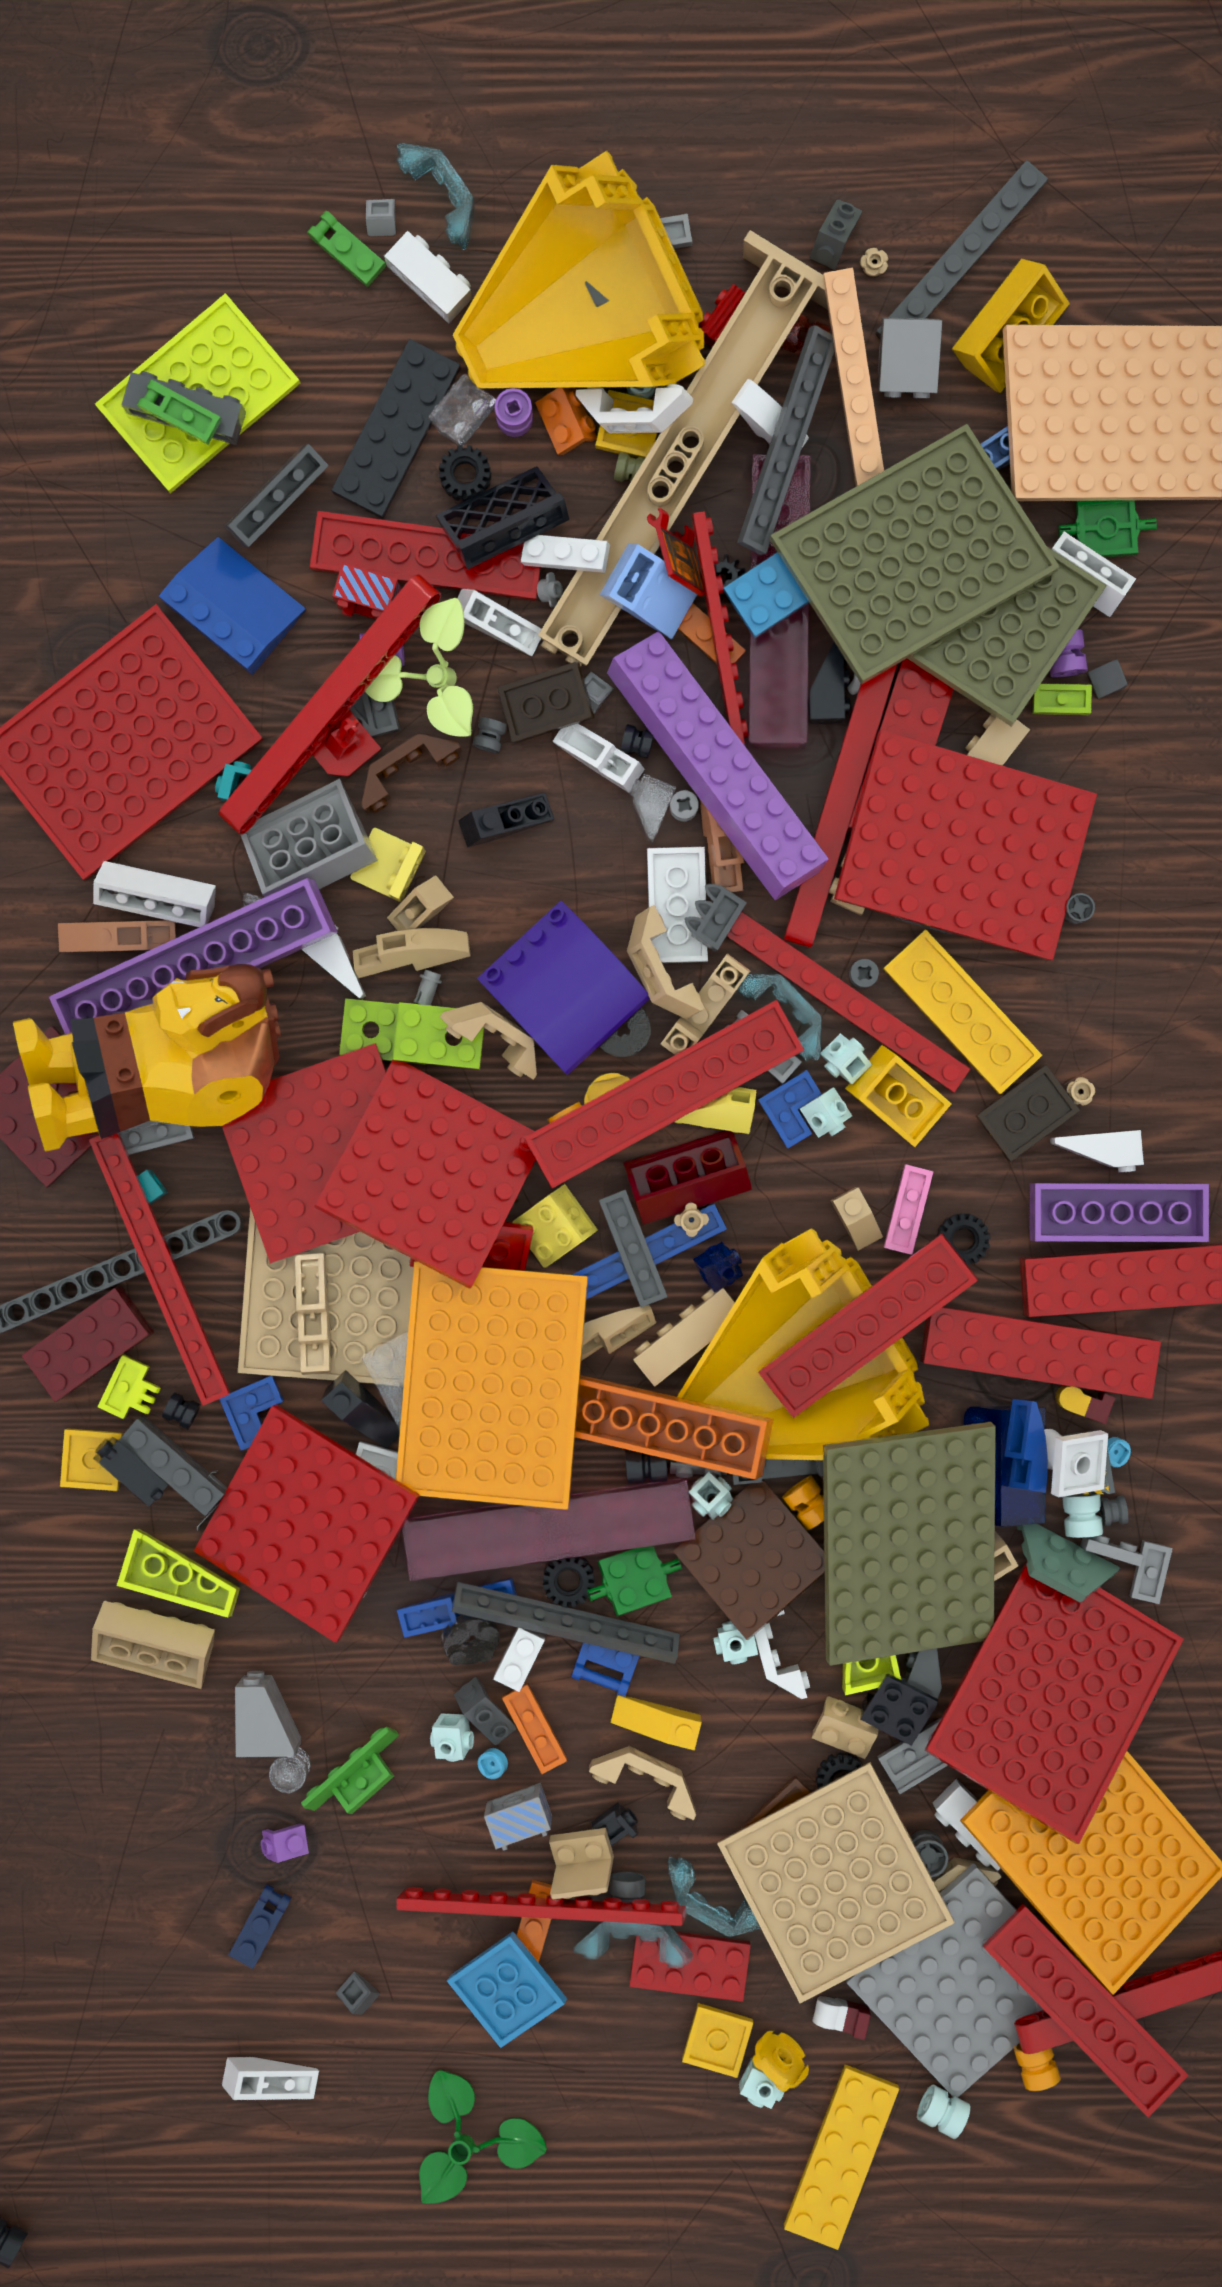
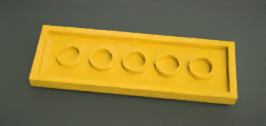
[883,929,1042,1094]
[784,2064,899,2250]

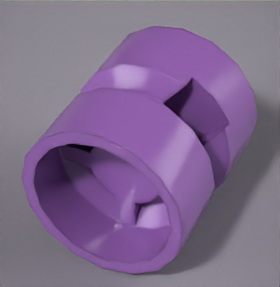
[494,388,533,437]
[1050,629,1088,678]

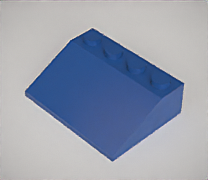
[159,537,306,675]

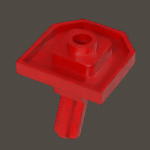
[312,710,382,777]

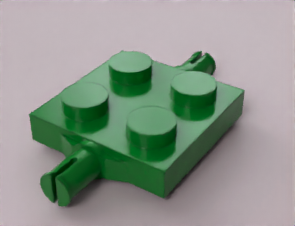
[1057,500,1157,558]
[587,1542,682,1617]

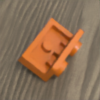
[535,387,597,455]

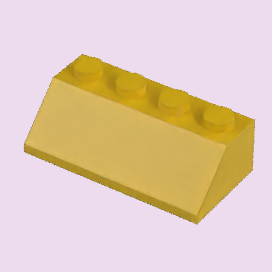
[952,259,1070,393]

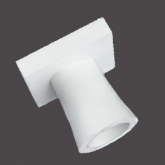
[1044,1429,1108,1497]

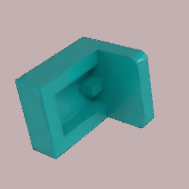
[215,761,252,802]

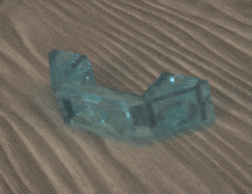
[396,143,475,250]
[737,974,821,1062]
[668,1856,761,1937]
[574,1922,693,1968]

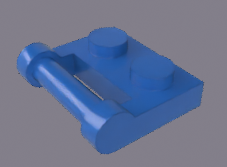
[571,1643,639,1697]

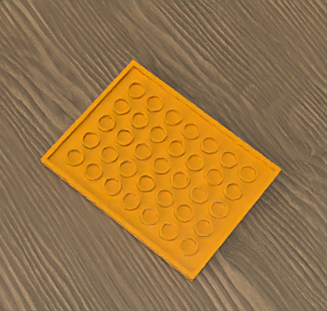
[396,1261,588,1510]
[960,1751,1222,1995]

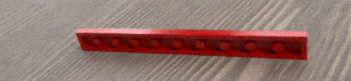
[726,912,970,1093]
[89,1133,231,1406]
[397,1887,686,1926]

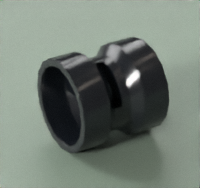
[620,724,654,759]
[162,1392,201,1430]

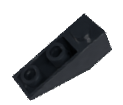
[808,642,850,724]
[458,793,554,848]

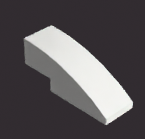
[731,379,809,448]
[552,724,645,793]

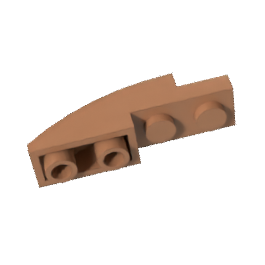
[700,800,744,892]
[58,920,176,952]

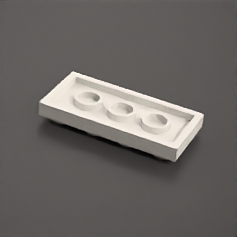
[647,847,708,963]

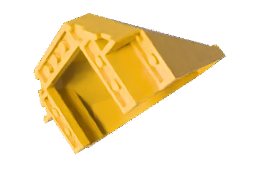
[453,151,705,388]
[677,1228,929,1460]

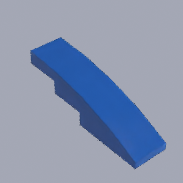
[397,1578,517,1638]

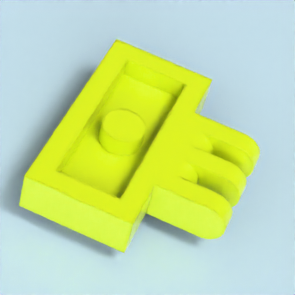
[98,1354,161,1419]

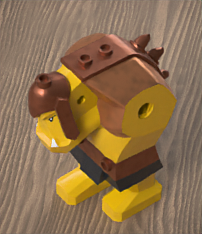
[13,964,281,1152]

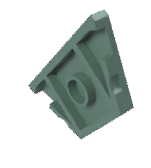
[1016,1516,1120,1603]

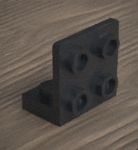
[860,1674,938,1746]

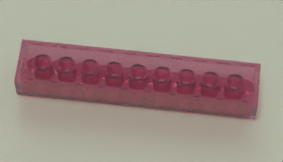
[747,454,811,749]
[402,1478,695,1581]

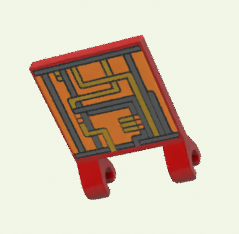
[647,508,705,597]

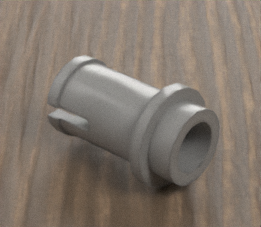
[413,969,442,1006]

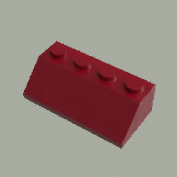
[623,1130,752,1225]

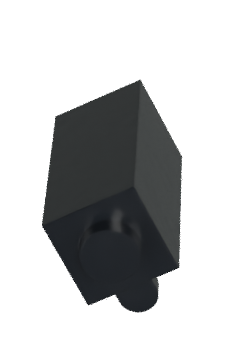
[93,1437,168,1507]

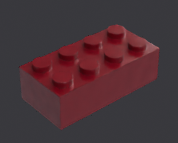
[21,1286,154,1402]

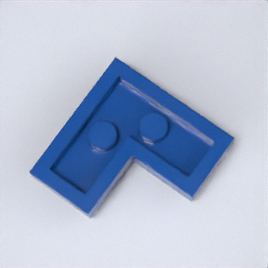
[758,1070,822,1149]
[219,1376,284,1451]

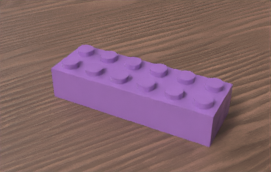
[1030,1183,1209,1242]

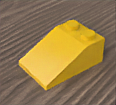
[845,1045,952,1147]

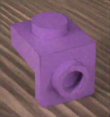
[261,1824,309,1863]

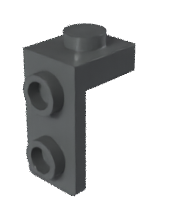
[809,200,862,270]
[454,1677,517,1745]

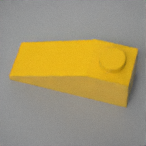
[611,1695,702,1750]

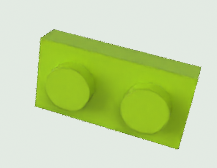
[1032,684,1092,715]

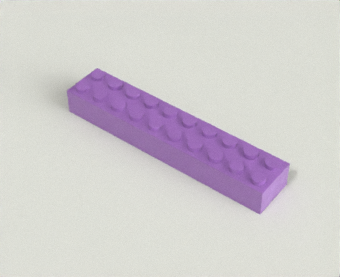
[607,631,829,900]
[49,878,338,1034]

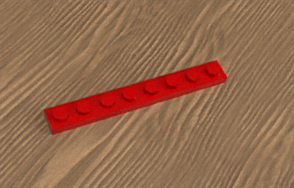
[691,511,748,744]

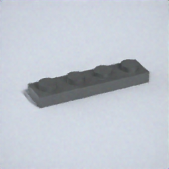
[599,1190,668,1307]

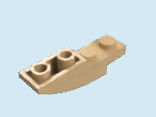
[353,928,471,978]

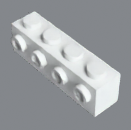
[93,861,216,927]

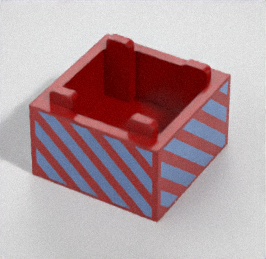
[332,563,401,620]

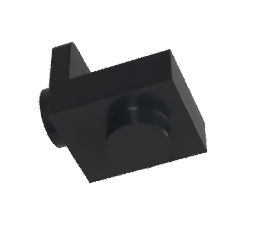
[591,1802,638,1846]

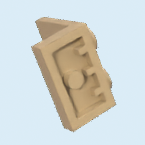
[549,1828,614,1899]

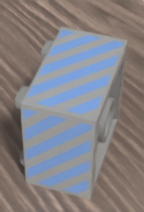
[484,1783,552,1851]

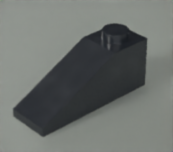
[321,1370,401,1448]

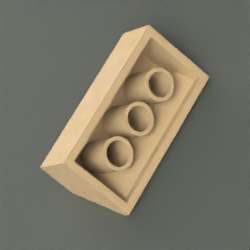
[91,1601,215,1689]

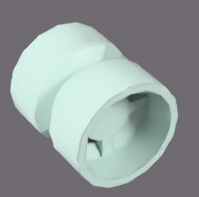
[1062,1494,1103,1538]
[917,2085,970,2139]

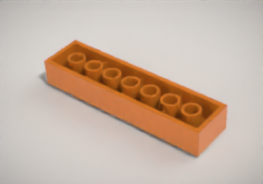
[575,1375,774,1480]

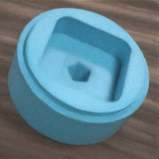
[1107,1437,1131,1467]
[478,1748,508,1779]

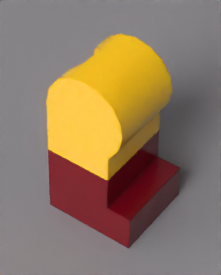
[1055,1385,1116,1424]

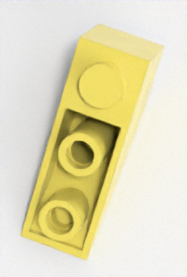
[675,1087,756,1134]

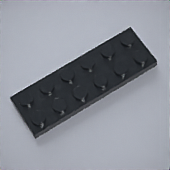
[331,339,461,519]

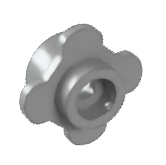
[537,572,563,607]

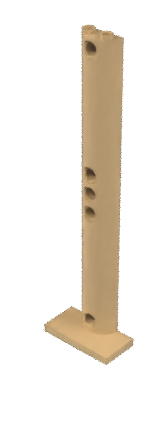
[538,230,828,666]

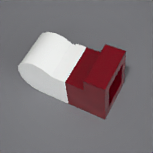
[812,1996,871,2040]

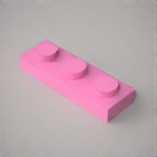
[883,1164,933,1255]

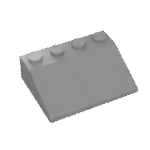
[241,779,378,897]

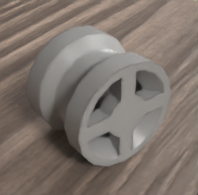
[670,790,699,822]

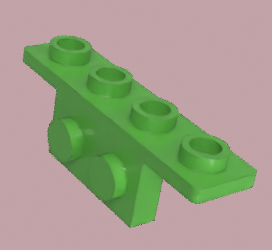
[301,1727,399,1814]

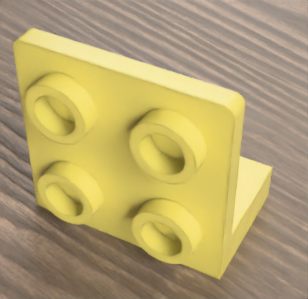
[350,828,426,902]
[512,1184,598,1268]

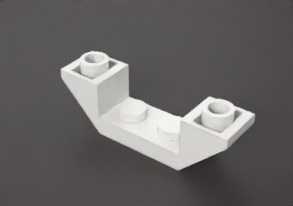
[576,384,693,433]
[755,1610,810,1699]

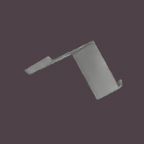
[197,1470,227,1531]

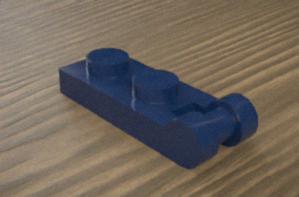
[228,1884,292,1969]

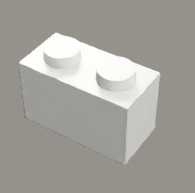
[494,1627,546,1692]

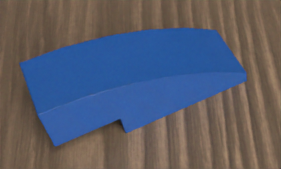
[1004,1399,1048,1493]

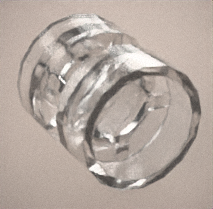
[269,1748,311,1793]

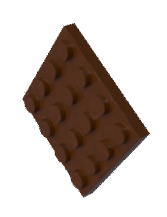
[673,1479,825,1640]

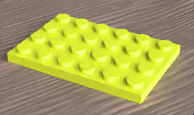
[95,293,301,494]

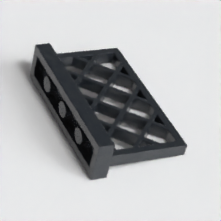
[436,466,570,570]

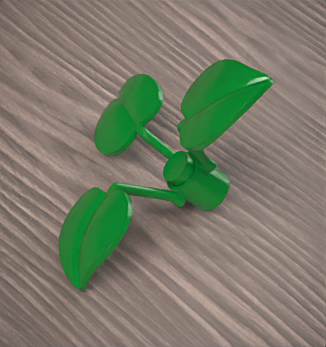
[419,2070,547,2204]

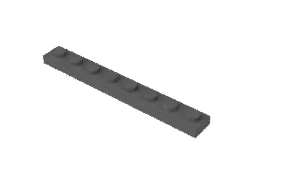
[875,160,1048,339]
[737,325,835,555]
[451,1582,680,1664]

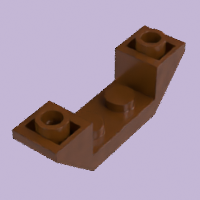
[361,734,462,813]

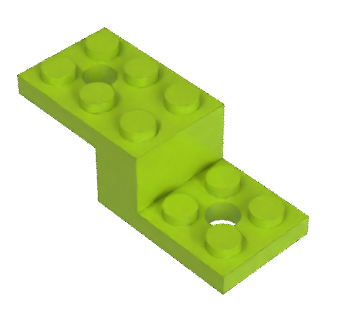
[339,998,484,1069]

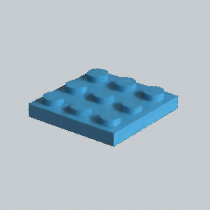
[447,1931,567,2048]

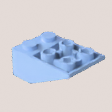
[600,544,697,639]

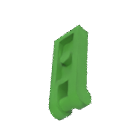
[307,211,386,288]
[136,380,222,445]

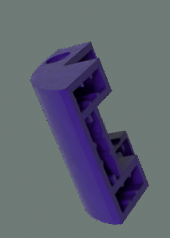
[477,901,650,1075]

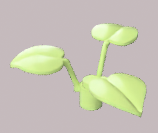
[365,598,473,737]

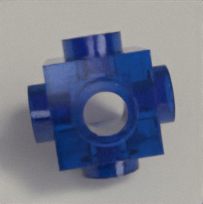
[693,1242,743,1292]

